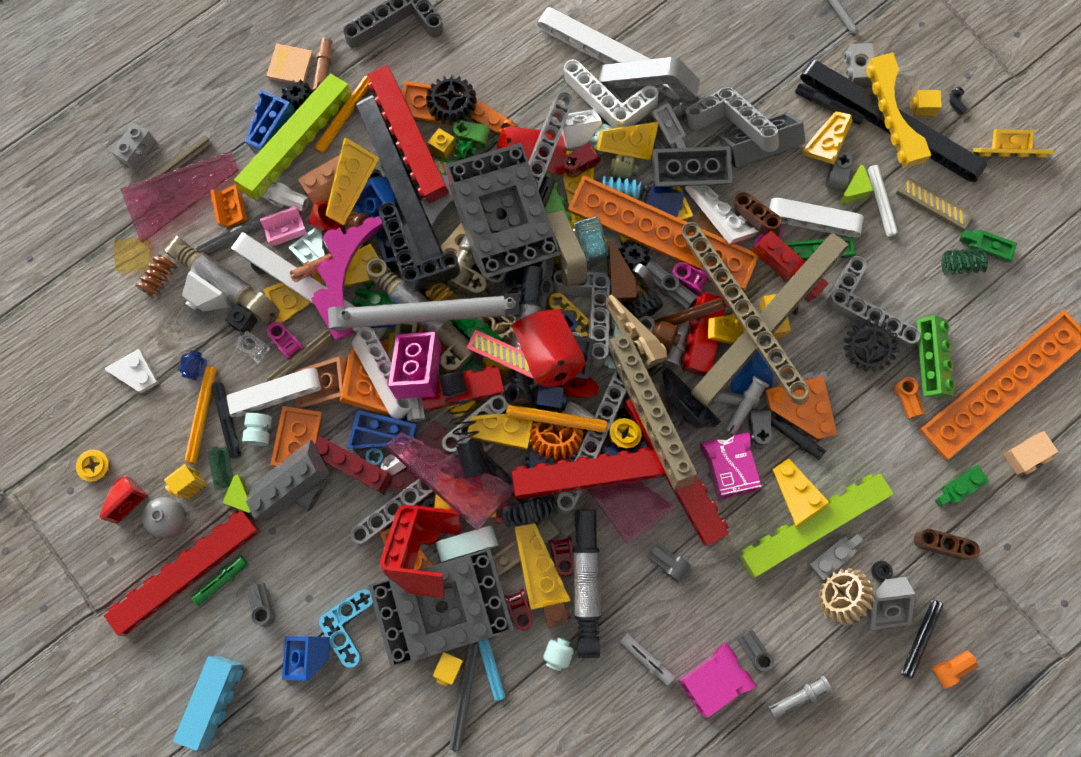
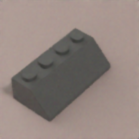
[718,112,806,167]
[651,146,733,187]
[246,440,330,520]

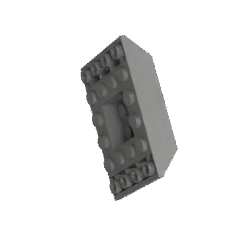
[446,143,561,279]
[368,548,514,668]

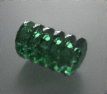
[941,248,988,275]

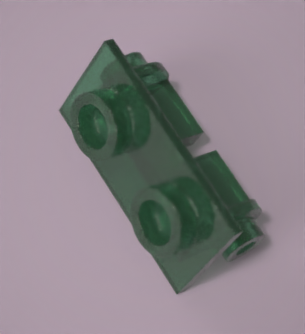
[207,446,233,490]

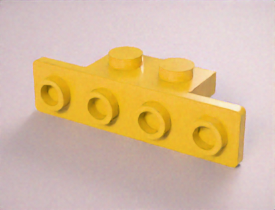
[973,129,1055,158]

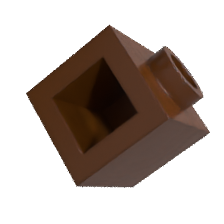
[543,602,571,628]

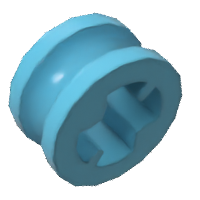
[365,448,385,467]

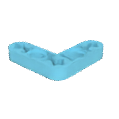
[319,589,373,668]

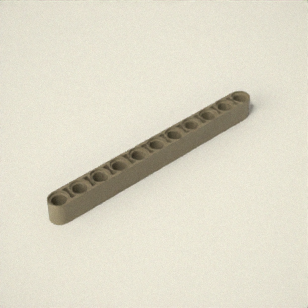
[682,222,809,405]
[691,233,849,408]

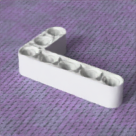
[564,60,659,128]

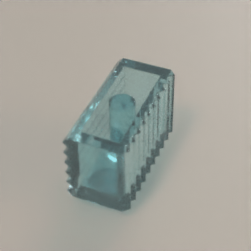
[572,216,609,262]

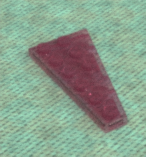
[120,151,239,243]
[386,432,514,530]
[563,438,676,543]

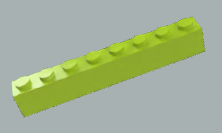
[234,73,351,201]
[739,473,894,578]

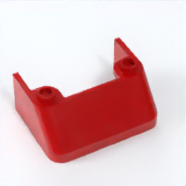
[380,505,461,598]

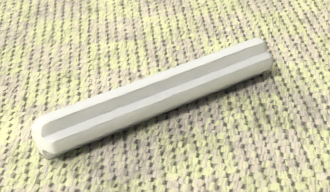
[868,165,898,237]

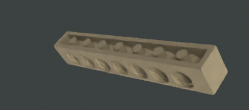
[609,333,697,491]

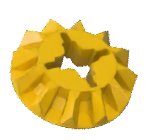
[609,418,641,450]
[76,449,110,482]

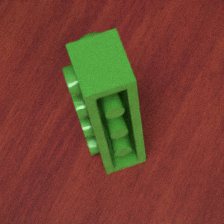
[917,315,955,399]

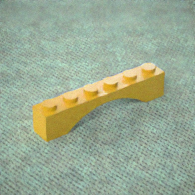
[866,52,931,169]

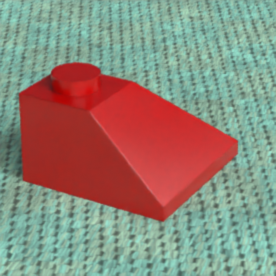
[99,476,148,524]

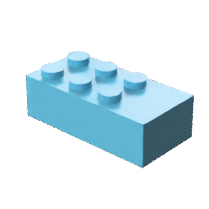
[173,656,243,751]

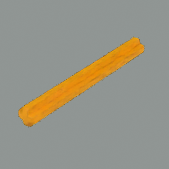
[315,76,371,153]
[185,366,217,463]
[506,405,607,432]

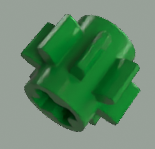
[453,140,477,161]

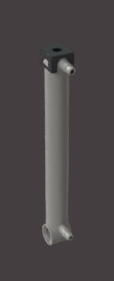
[328,293,520,330]

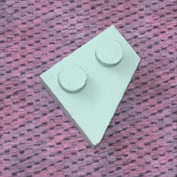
[288,228,326,264]

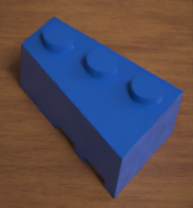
[245,89,296,154]
[347,410,420,449]

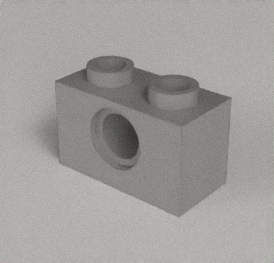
[844,43,874,86]
[111,122,156,171]

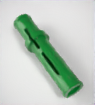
[190,555,249,606]

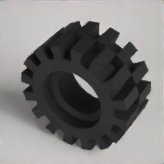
[626,291,664,320]

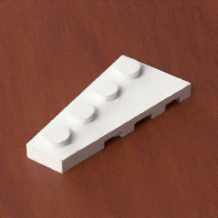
[685,185,759,244]

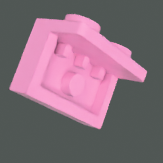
[260,206,307,247]

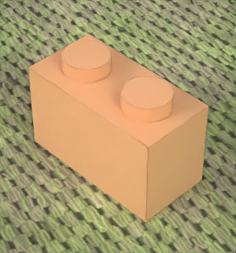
[1003,431,1058,475]

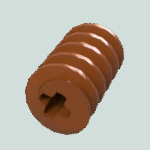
[135,254,178,298]

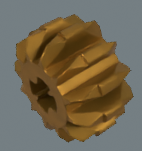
[425,282,458,301]

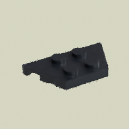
[662,367,721,428]

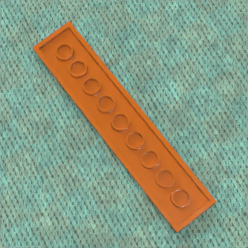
[567,175,758,291]
[919,310,1081,461]

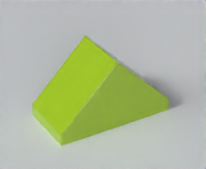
[839,164,873,204]
[222,474,252,514]

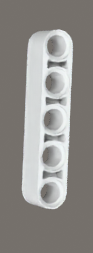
[769,198,864,238]
[352,326,413,419]
[226,368,321,417]

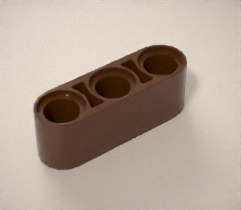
[734,192,781,236]
[914,529,980,560]

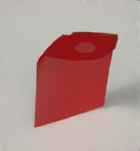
[497,126,566,174]
[511,309,585,387]

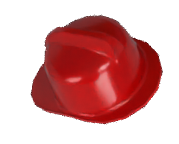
[308,201,351,232]
[556,373,599,398]

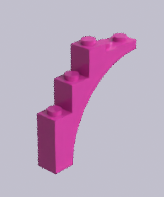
[311,216,383,343]

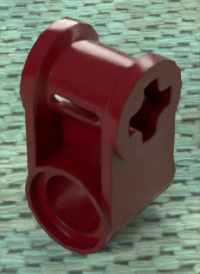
[563,143,601,177]
[550,536,574,578]
[504,589,533,631]

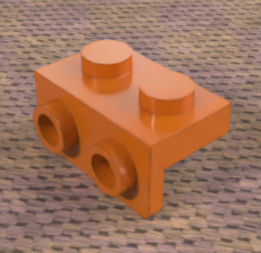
[211,184,248,229]

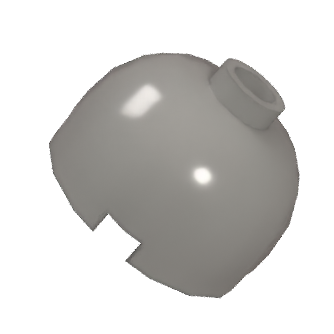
[142,497,186,539]

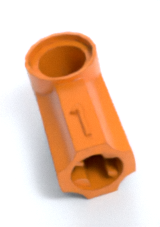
[894,377,925,419]
[932,651,979,689]

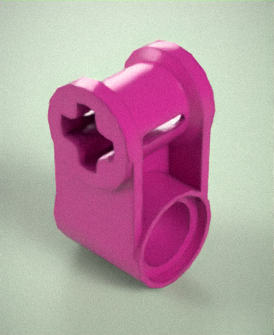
[671,262,710,295]
[267,322,304,360]

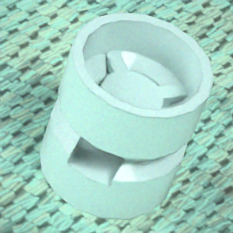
[242,413,272,446]

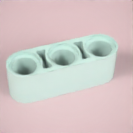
[436,526,498,563]

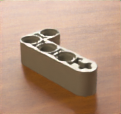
[547,210,587,287]

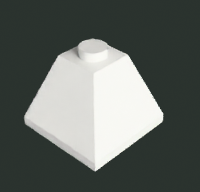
[562,109,602,150]
[182,271,232,312]

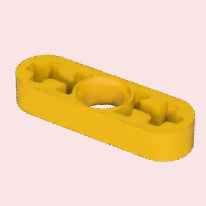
[549,293,589,338]

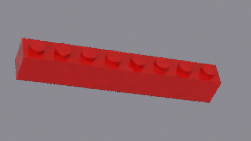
[367,64,450,204]
[624,399,729,546]
[511,448,668,500]
[103,510,261,636]

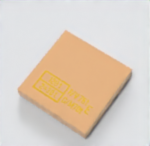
[267,43,313,84]

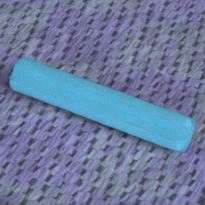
[478,638,505,701]

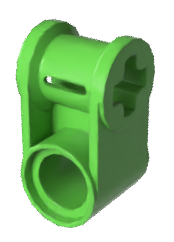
[453,120,490,149]

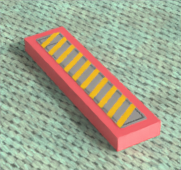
[466,330,534,379]

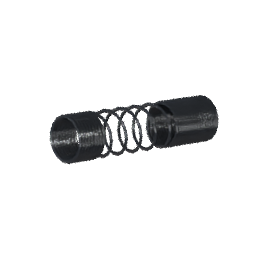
[439,372,490,479]

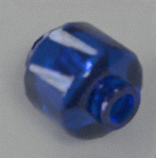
[178,350,207,380]

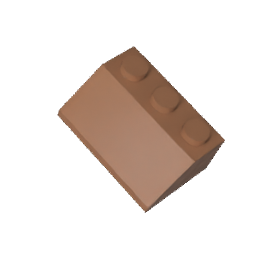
[298,155,340,205]

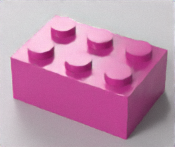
[388,332,442,399]

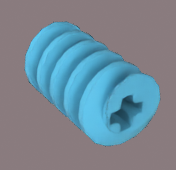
[602,176,641,200]

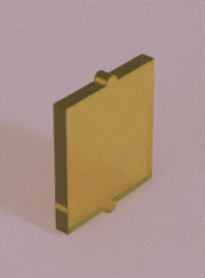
[113,237,152,271]

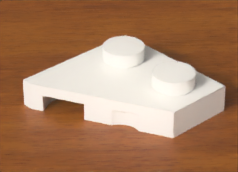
[105,349,159,393]

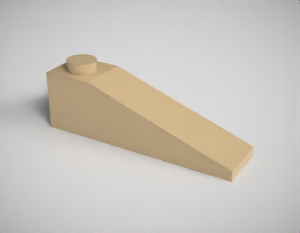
[604,295,668,370]

